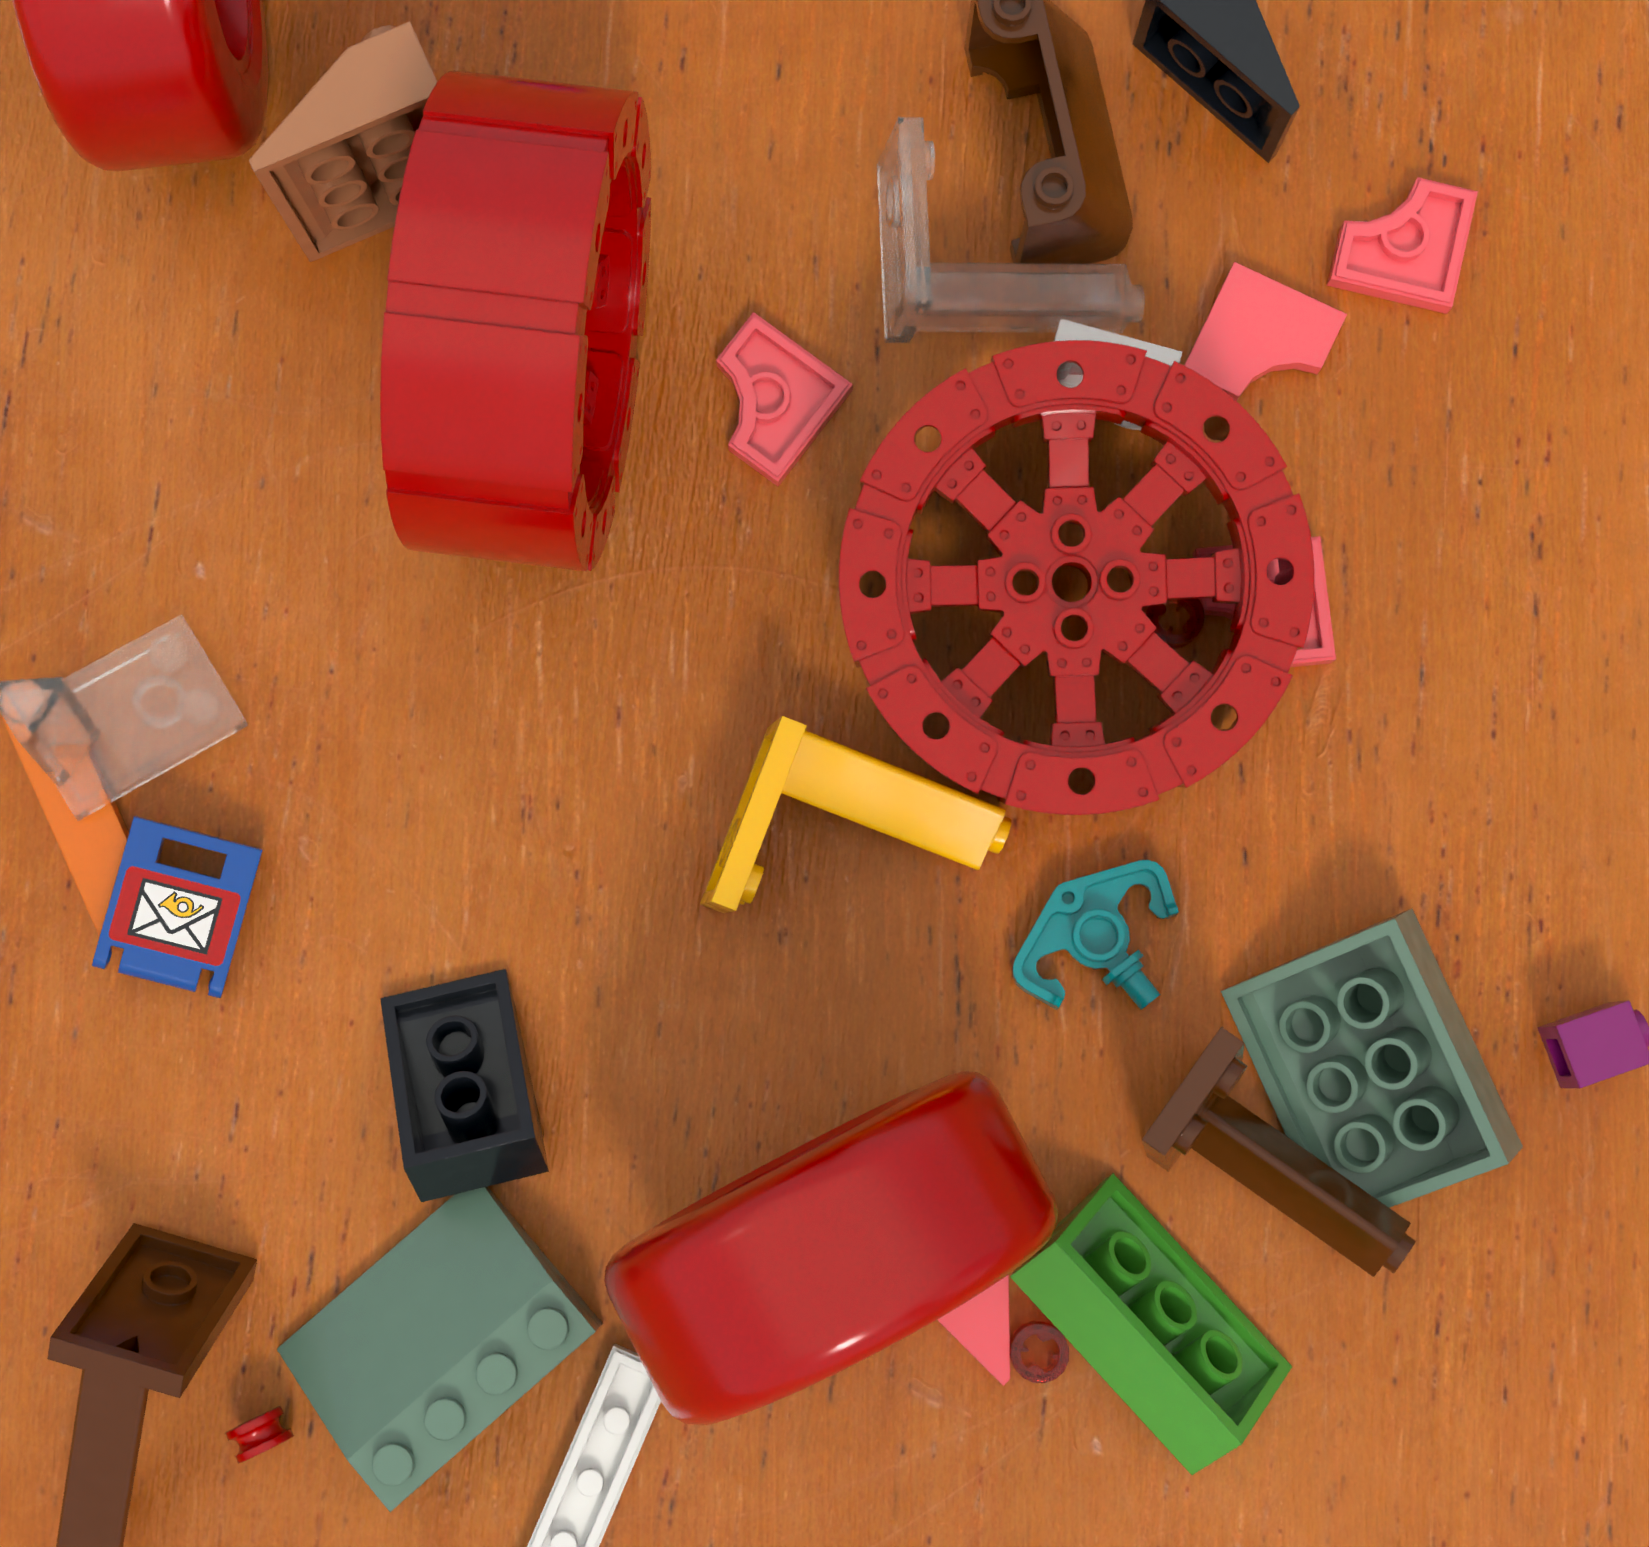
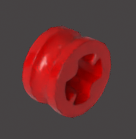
[225,1406,294,1464]

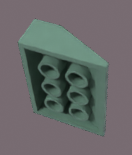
[1221,909,1523,1208]
[277,1186,603,1512]

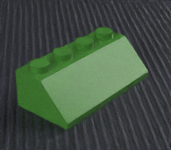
[1010,1173,1292,1475]

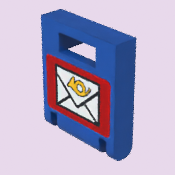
[92,816,263,999]

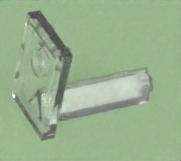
[877,117,1145,343]
[0,614,248,821]

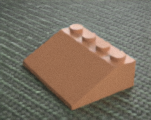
[249,21,437,263]

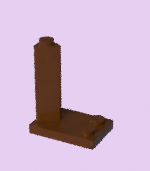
[1142,1027,1416,1277]
[47,1223,257,1547]

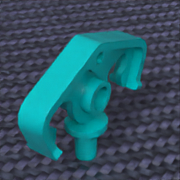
[1012,860,1179,1010]

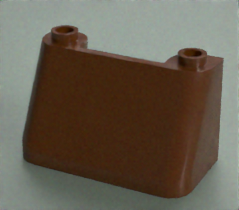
[964,0,1133,278]

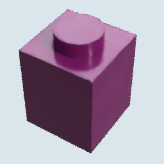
[1538,1000,1649,1089]

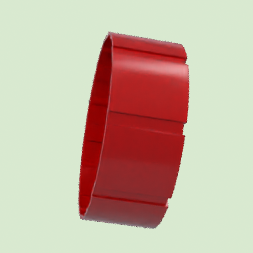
[380,70,651,572]
[839,340,1315,815]

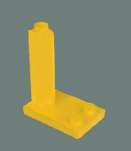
[700,716,1012,913]

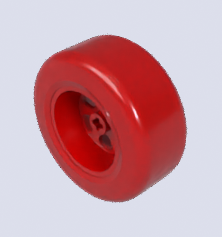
[12,0,268,171]
[604,1071,1058,1425]

